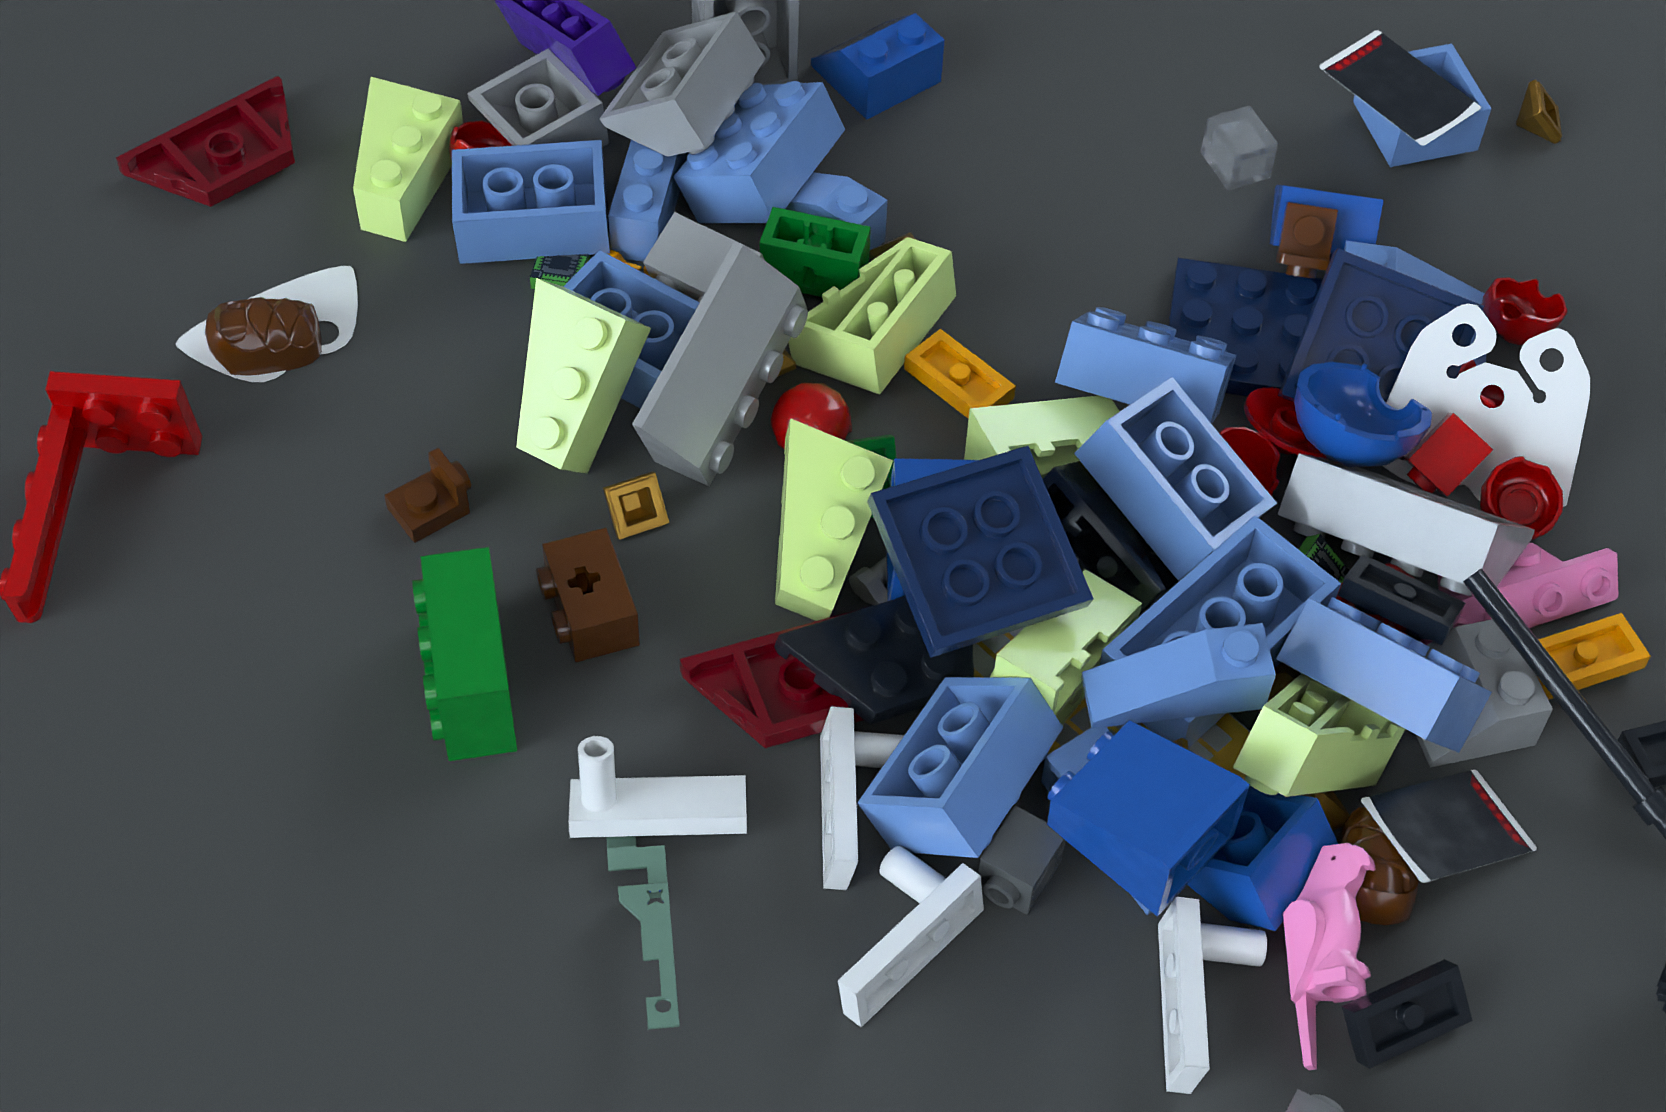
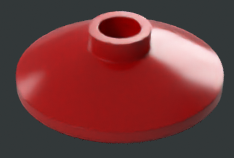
[1244,388,1327,458]

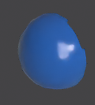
[1294,362,1432,467]

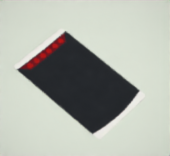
[1319,30,1481,146]
[1361,770,1537,883]

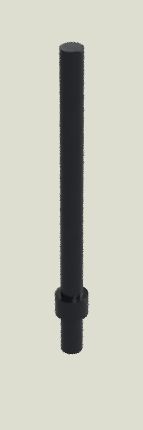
[1463,568,1666,840]

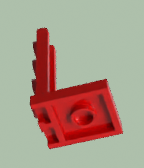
[0,371,203,623]

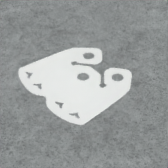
[1383,304,1590,507]

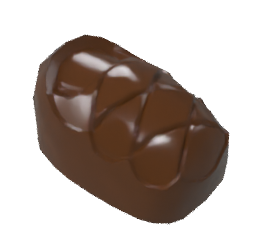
[205,297,322,376]
[1337,807,1419,925]

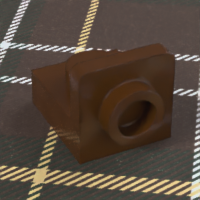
[1276,202,1338,279]
[384,448,471,543]

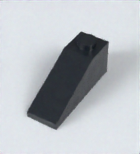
[1043,461,1166,615]

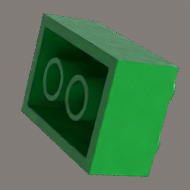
[412,547,517,761]

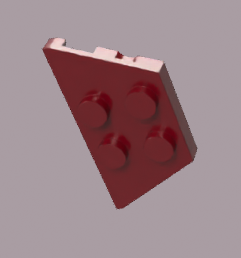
[116,76,295,207]
[680,607,867,748]

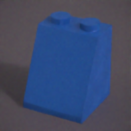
[1047,720,1250,917]

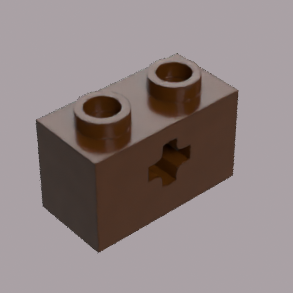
[536,527,640,663]

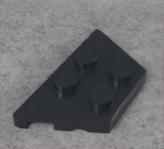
[774,596,974,725]

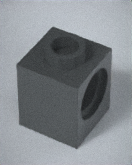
[978,806,1066,915]

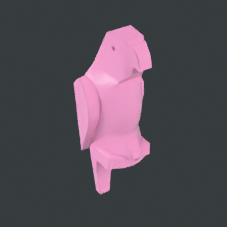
[1283,843,1376,1070]

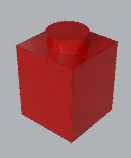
[1404,413,1493,497]

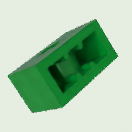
[759,207,871,297]

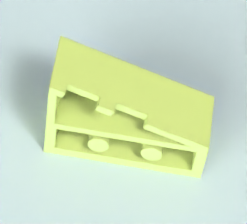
[353,77,463,242]
[788,237,956,395]
[516,278,651,474]
[964,395,1120,479]
[775,419,893,621]
[989,569,1142,726]
[1233,673,1405,797]

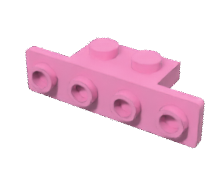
[1420,543,1619,645]

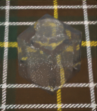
[1201,105,1278,191]

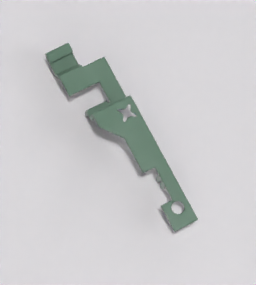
[606,836,680,1029]

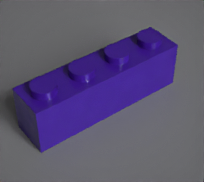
[494,0,637,96]

